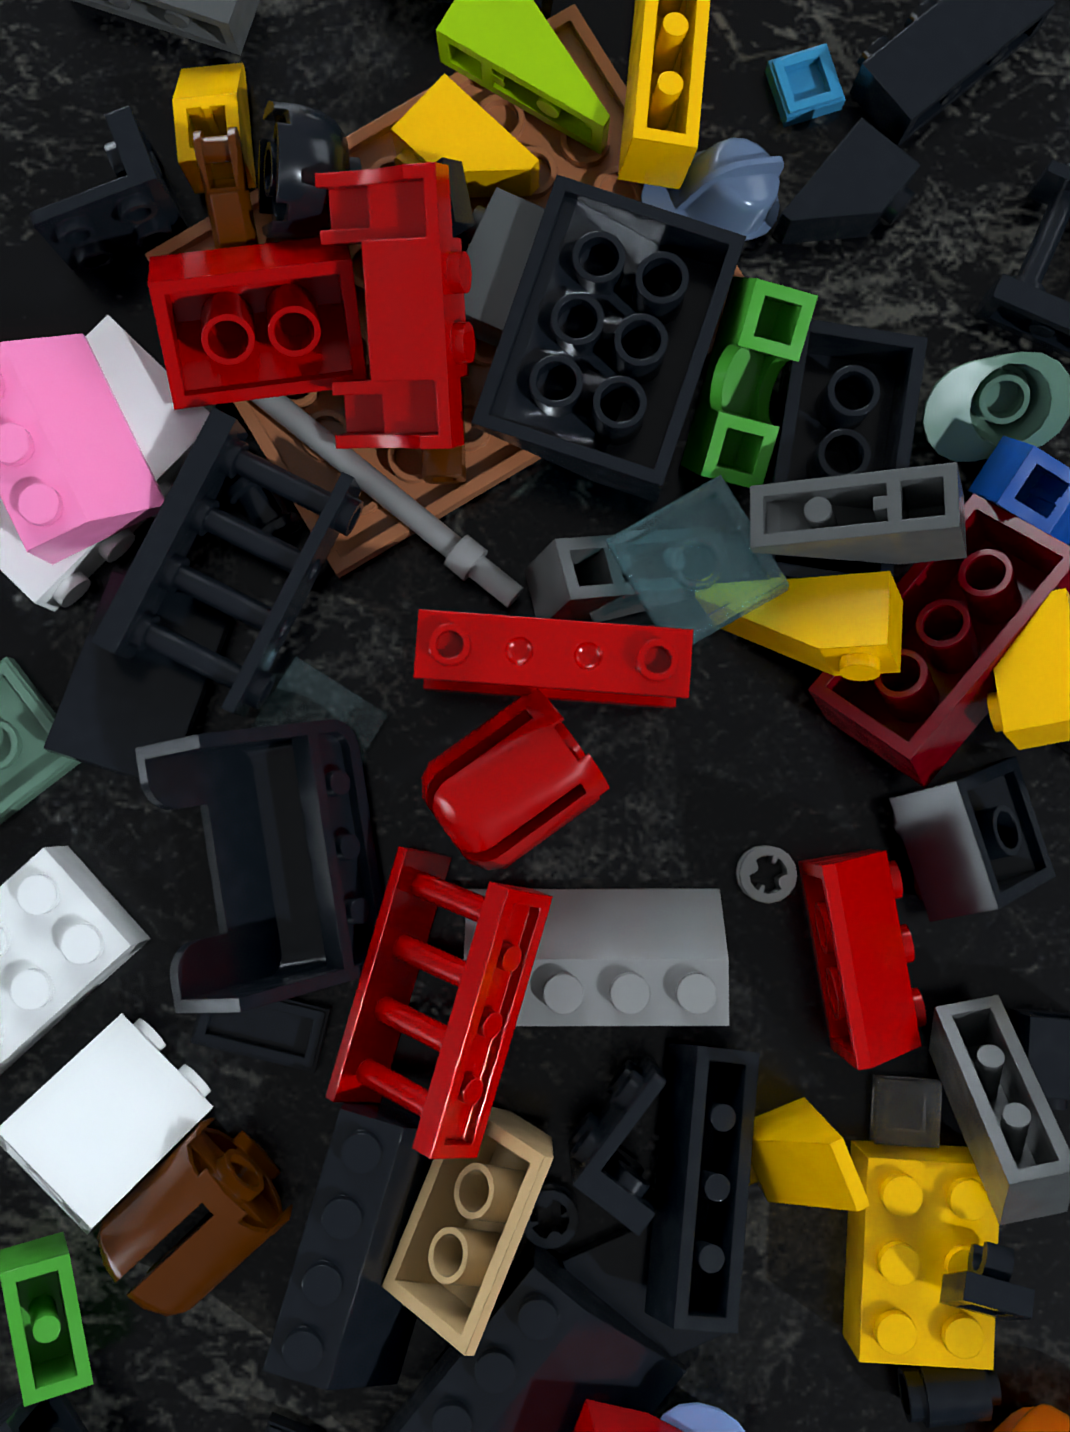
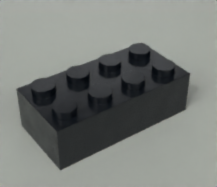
[749,319,928,582]

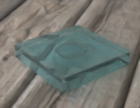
[606,475,789,644]

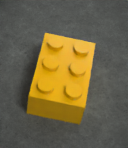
[843,1140,999,1370]

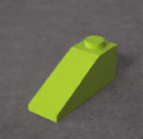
[436,0,610,155]

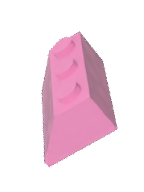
[0,333,165,565]

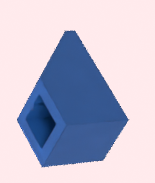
[968,435,1070,546]

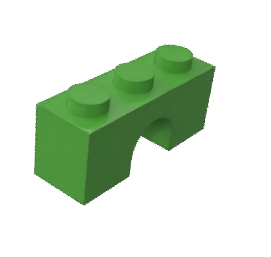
[681,277,818,488]

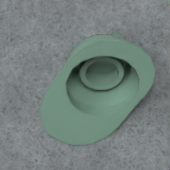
[922,351,1070,462]

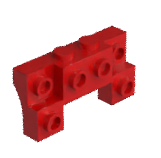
[315,162,476,449]

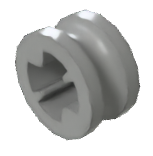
[736,845,797,904]

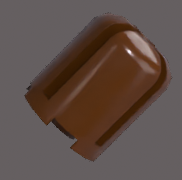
[97,1118,293,1316]

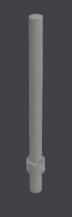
[251,396,523,608]

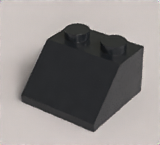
[889,756,1056,922]

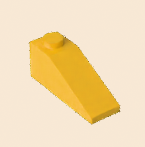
[695,571,903,681]
[749,1097,871,1212]

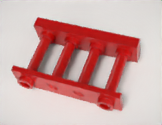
[413,609,694,709]
[325,846,553,1159]

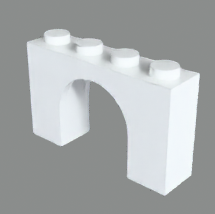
[0,315,210,612]

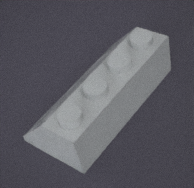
[464,888,729,1026]

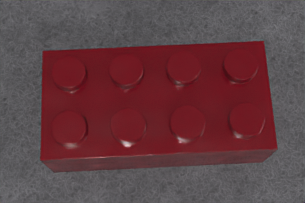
[808,493,1070,788]

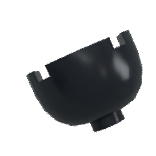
[258,100,362,239]

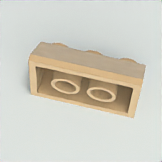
[382,1107,554,1356]

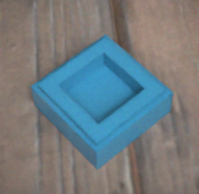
[765,43,846,128]

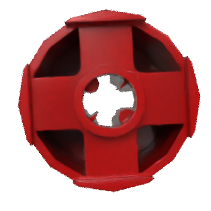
[422,688,610,870]

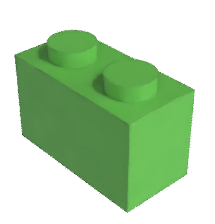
[0,1232,94,1407]

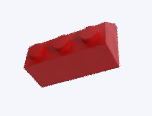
[148,237,367,410]
[798,849,926,1070]

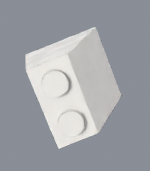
[0,1013,213,1235]

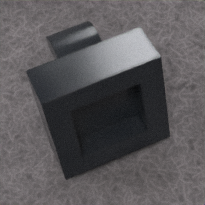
[939,1242,1035,1321]

